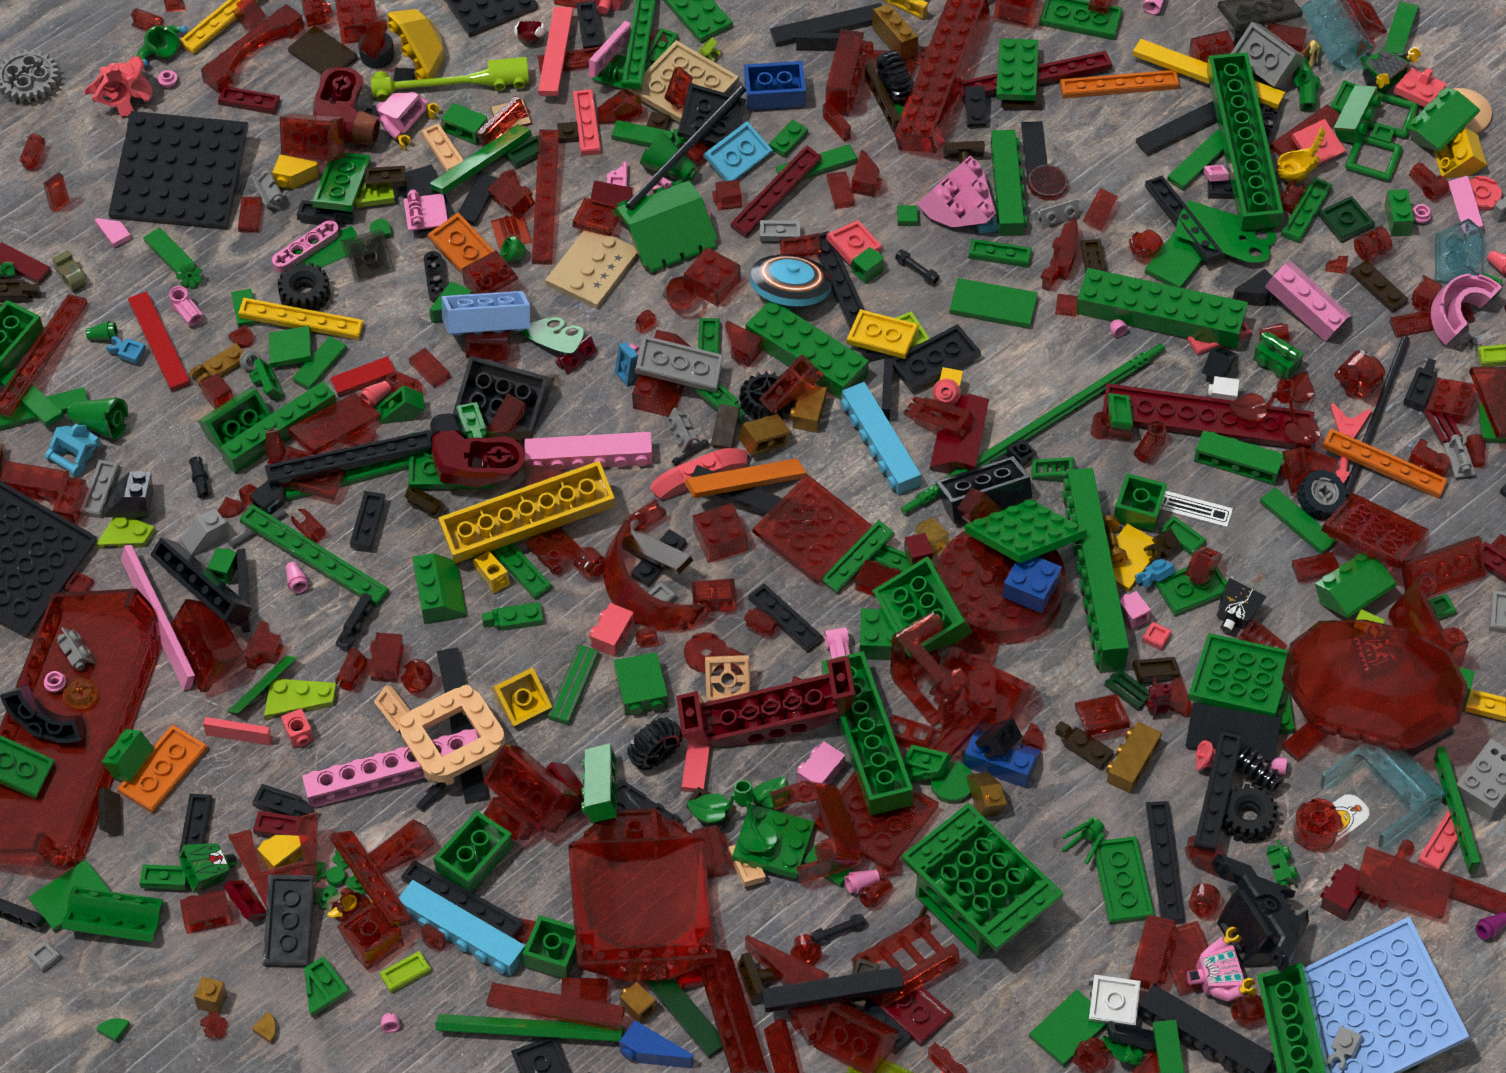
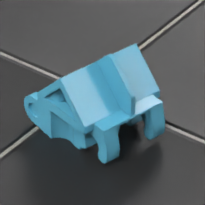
[45,424,101,477]

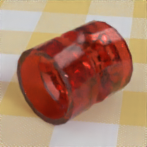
[1354,226,1393,261]

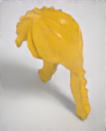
[1276,127,1326,183]

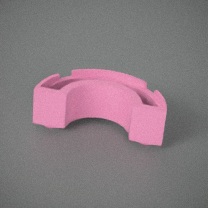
[1431,274,1502,345]

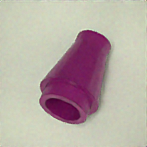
[1475,912,1506,940]

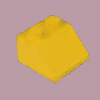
[490,668,552,727]

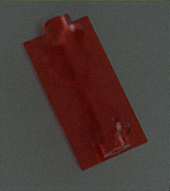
[360,19,388,60]

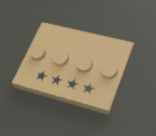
[545,225,638,309]

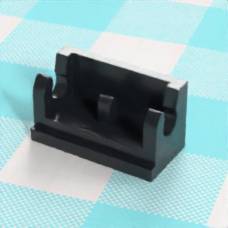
[975,717,1023,758]

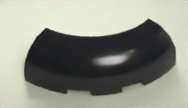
[0,684,85,743]

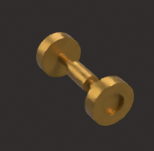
[1103,515,1128,568]

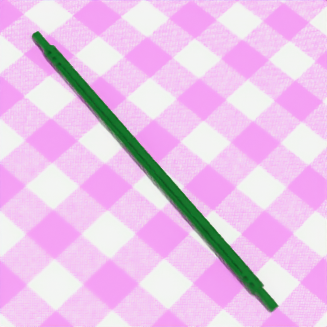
[900,343,1165,515]

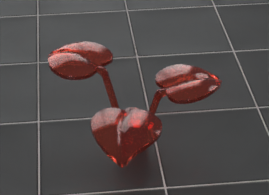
[1229,371,1320,444]

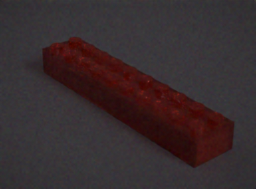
[894,0,990,153]

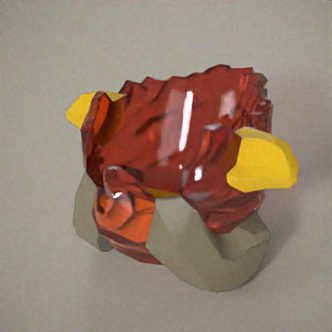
[326,887,380,933]

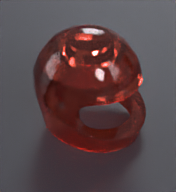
[663,276,698,310]

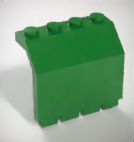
[612,179,718,273]

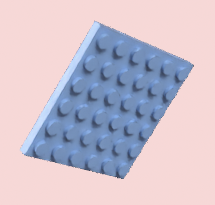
[1305,916,1471,1073]

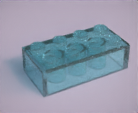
[1300,0,1374,71]

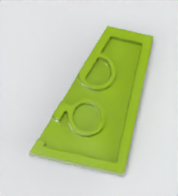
[264,679,337,720]

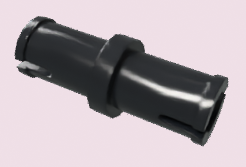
[189,456,211,499]

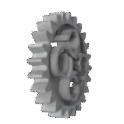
[0,49,60,103]

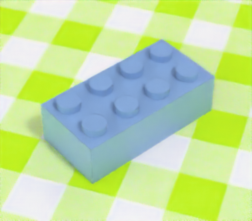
[442,291,530,335]

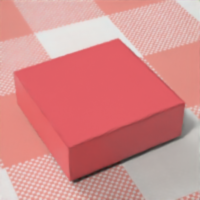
[1142,622,1172,650]

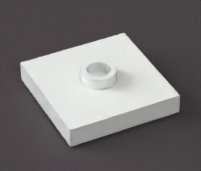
[1089,975,1141,1027]

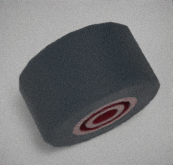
[358,31,395,68]

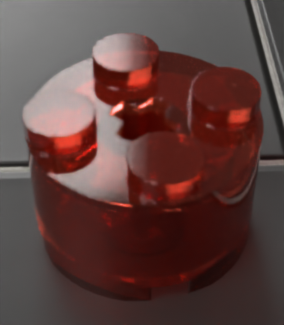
[1334,350,1386,399]
[1293,798,1341,852]

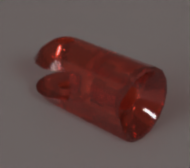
[131,8,164,31]
[19,134,46,170]
[1280,180,1306,215]
[629,498,667,531]
[291,508,326,543]

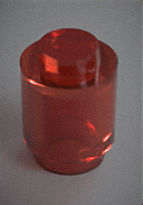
[744,608,778,637]

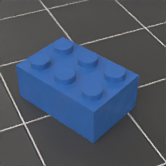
[744,61,806,110]

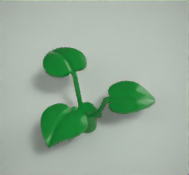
[687,776,787,852]

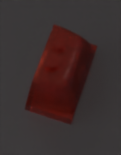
[171,599,243,692]

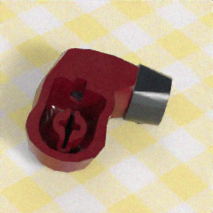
[430,413,525,487]

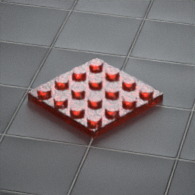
[752,474,872,584]
[1321,492,1429,569]
[814,771,939,871]

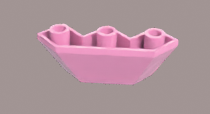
[917,156,996,227]

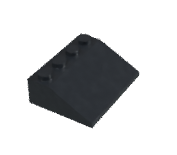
[453,355,553,432]

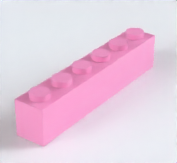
[525,432,653,472]

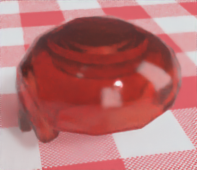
[401,659,433,695]

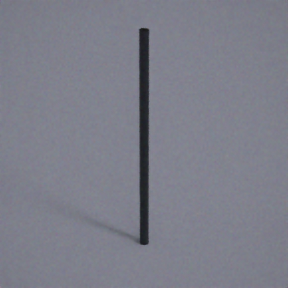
[626,86,746,210]
[1345,336,1410,499]

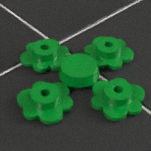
[302,846,371,909]

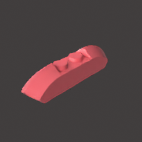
[650,448,747,500]

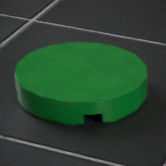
[930,761,973,804]

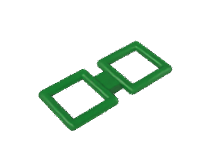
[1345,91,1419,181]

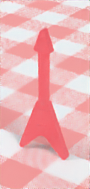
[1330,403,1371,484]

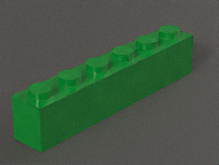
[990,130,1027,236]
[220,381,338,474]

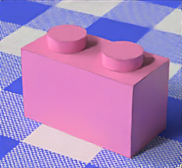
[796,741,845,797]

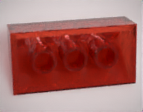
[632,330,691,417]

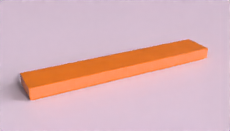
[1060,70,1179,99]
[1322,428,1448,499]
[685,458,807,498]

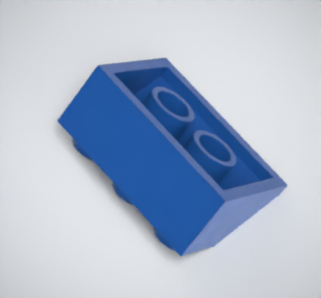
[964,729,1041,788]

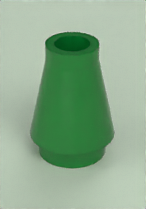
[86,321,118,341]

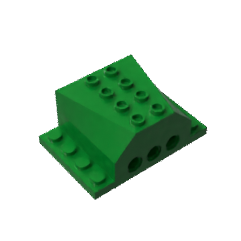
[901,802,1064,957]

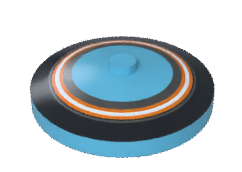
[750,254,832,306]

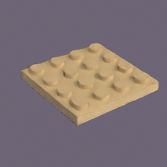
[629,40,739,123]

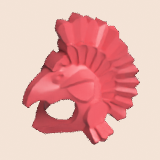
[84,56,153,117]

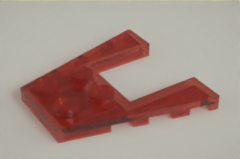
[228,812,318,908]

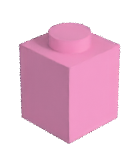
[1119,591,1151,630]

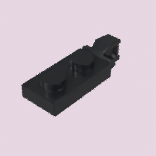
[296,200,355,224]
[1403,358,1437,411]
[336,593,373,651]
[252,784,316,821]

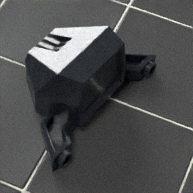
[1212,853,1309,972]

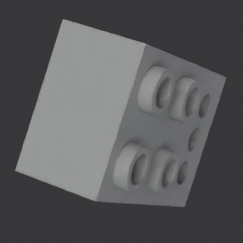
[1231,22,1305,89]
[1457,739,1506,821]

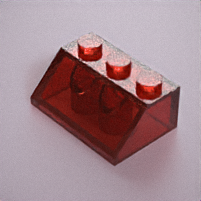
[813,1001,899,1073]

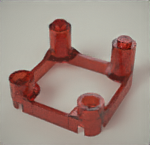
[890,612,969,735]

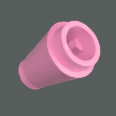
[285,562,309,594]
[844,870,880,894]

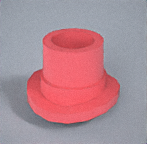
[1196,740,1216,771]

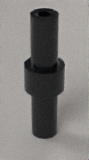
[416,782,447,811]

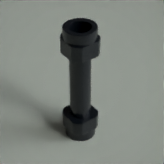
[895,249,940,285]
[810,913,866,946]

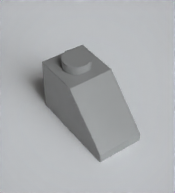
[181,508,229,556]

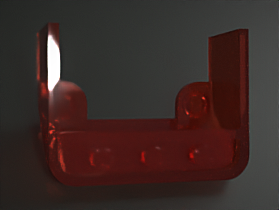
[769,781,862,885]

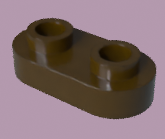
[404,487,445,515]

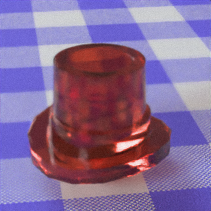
[790,934,822,968]

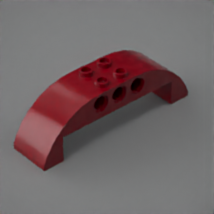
[676,656,856,747]

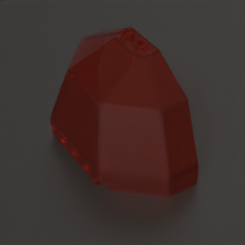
[1281,620,1468,752]

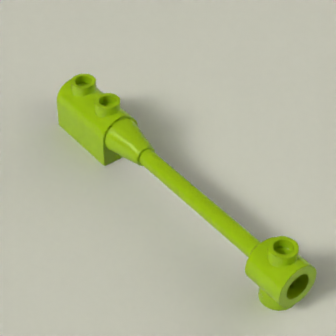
[371,57,529,101]

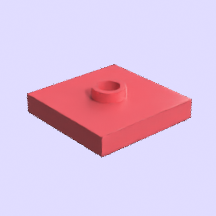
[1291,119,1346,167]
[826,220,883,265]

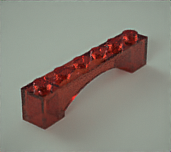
[201,4,304,94]

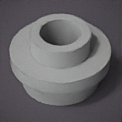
[240,350,260,371]

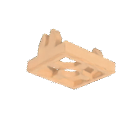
[705,655,750,701]

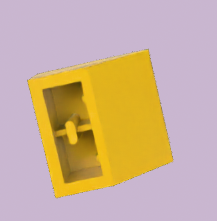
[1433,126,1487,178]

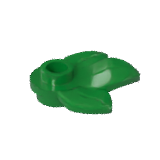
[1102,1035,1144,1066]

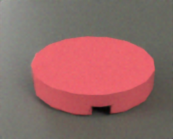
[1469,176,1502,211]

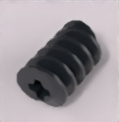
[1235,747,1286,794]

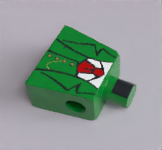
[178,843,237,893]

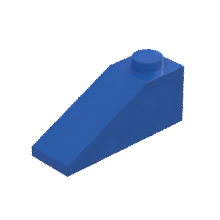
[619,1020,694,1068]

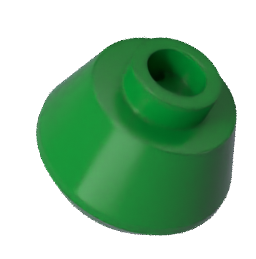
[501,236,526,263]

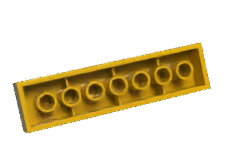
[438,461,615,564]

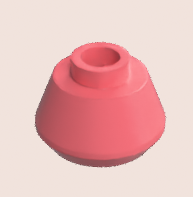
[932,379,961,407]

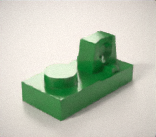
[249,358,285,400]

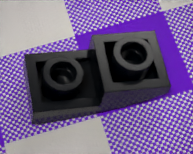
[989,439,1037,467]

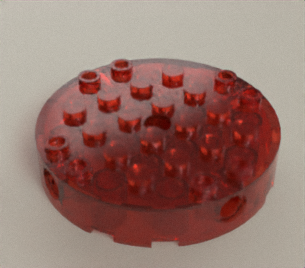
[937,531,1066,645]

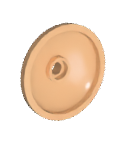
[1454,88,1492,134]

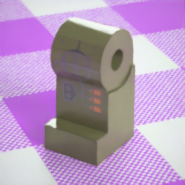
[52,250,87,291]

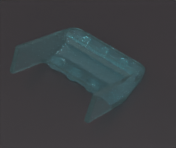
[1320,736,1444,848]

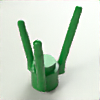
[1062,817,1105,864]

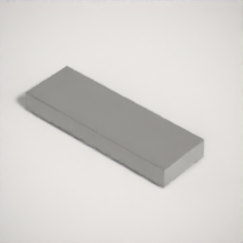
[80,460,120,518]

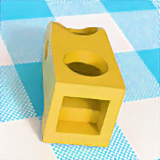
[473,551,510,594]

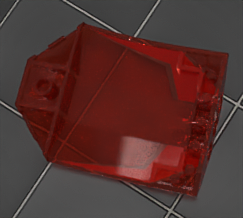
[568,808,717,982]

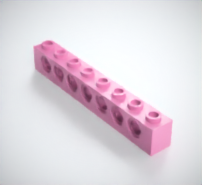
[302,729,478,808]

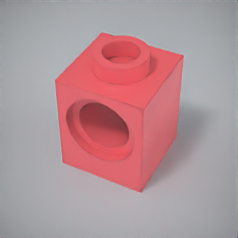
[281,708,313,748]

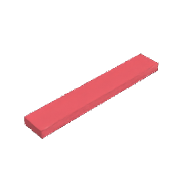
[538,7,574,96]

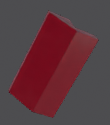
[929,394,989,474]

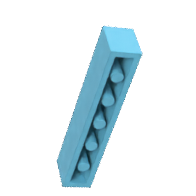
[840,382,921,495]
[397,880,525,977]

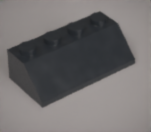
[936,456,1032,523]

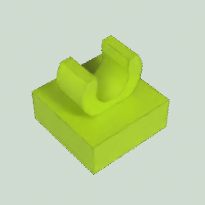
[698,37,721,62]

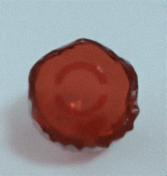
[1128,229,1164,260]

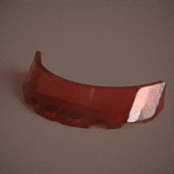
[603,518,708,632]

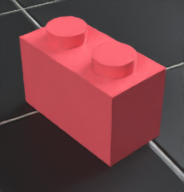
[589,603,634,657]

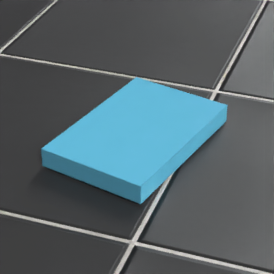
[703,121,773,186]

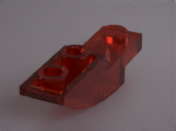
[1041,217,1078,291]

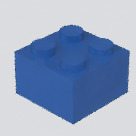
[1003,557,1062,613]

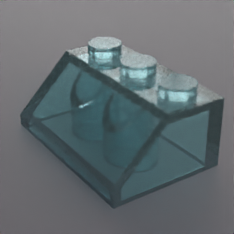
[1435,218,1484,284]

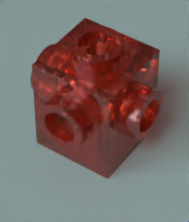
[301,0,332,27]
[1072,1037,1110,1073]

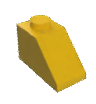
[272,155,320,189]
[257,835,312,875]

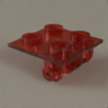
[1426,377,1478,424]
[525,527,585,575]

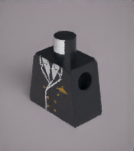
[1216,578,1266,634]

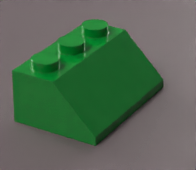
[1406,87,1480,152]
[197,388,271,454]
[1315,551,1397,618]
[412,553,467,624]

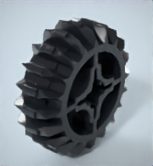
[876,50,912,104]
[739,370,795,420]
[627,717,683,771]

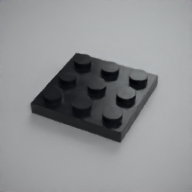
[677,83,747,146]

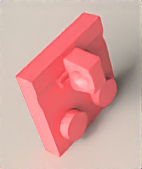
[1393,67,1447,107]

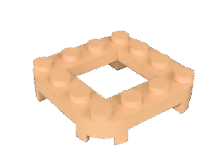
[400,685,506,785]

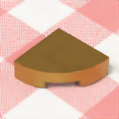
[252,1011,276,1044]

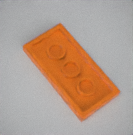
[117,724,208,814]

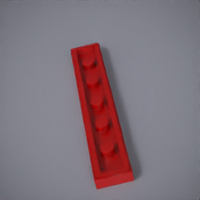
[128,291,190,392]

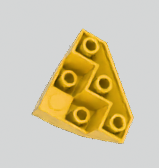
[387,9,444,80]

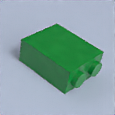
[614,652,668,716]

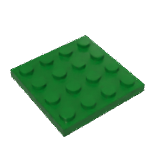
[965,500,1087,563]
[1188,633,1294,717]

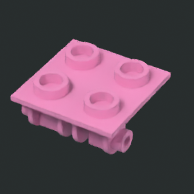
[403,190,447,231]

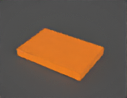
[427,212,498,280]

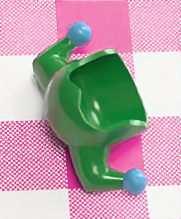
[136,25,188,68]

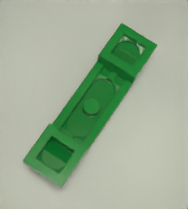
[1384,1,1419,54]

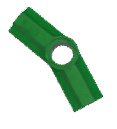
[1294,57,1321,111]

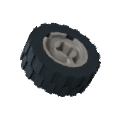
[1297,470,1347,519]

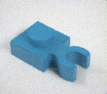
[106,336,146,364]
[1135,559,1176,587]

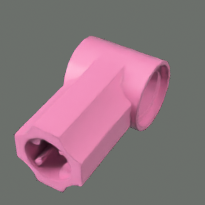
[169,286,203,327]
[824,627,850,659]

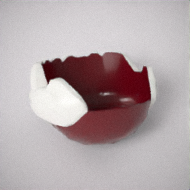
[514,21,545,43]

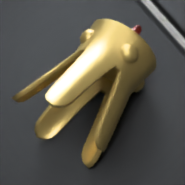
[1301,40,1322,68]

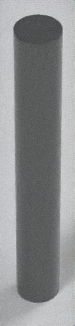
[228,508,286,548]

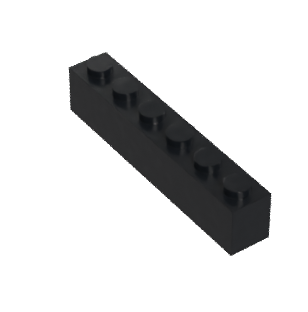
[150,537,253,626]
[1138,984,1275,1073]

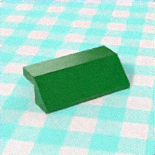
[62,886,164,942]

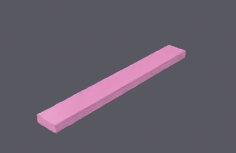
[121,545,195,690]

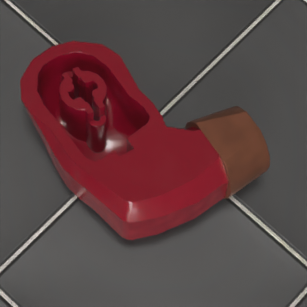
[312,67,380,147]

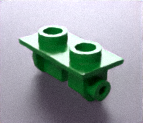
[1266,839,1299,887]

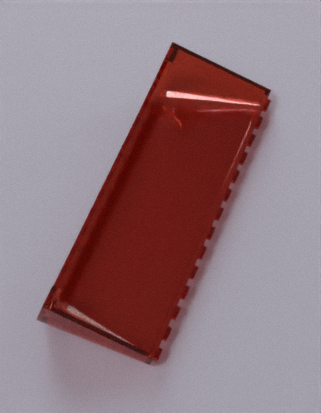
[0,588,161,871]

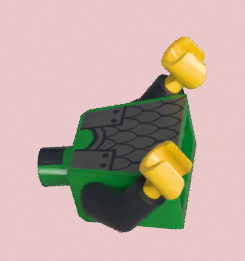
[1359,47,1422,93]

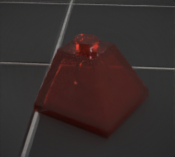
[1333,0,1387,33]

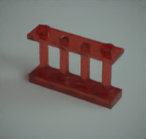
[851,914,960,1008]

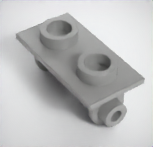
[252,170,283,210]
[1036,199,1080,228]
[667,408,699,453]
[1443,434,1476,478]
[57,627,95,671]

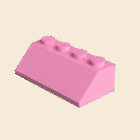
[1265,260,1351,342]

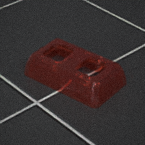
[889,715,937,749]

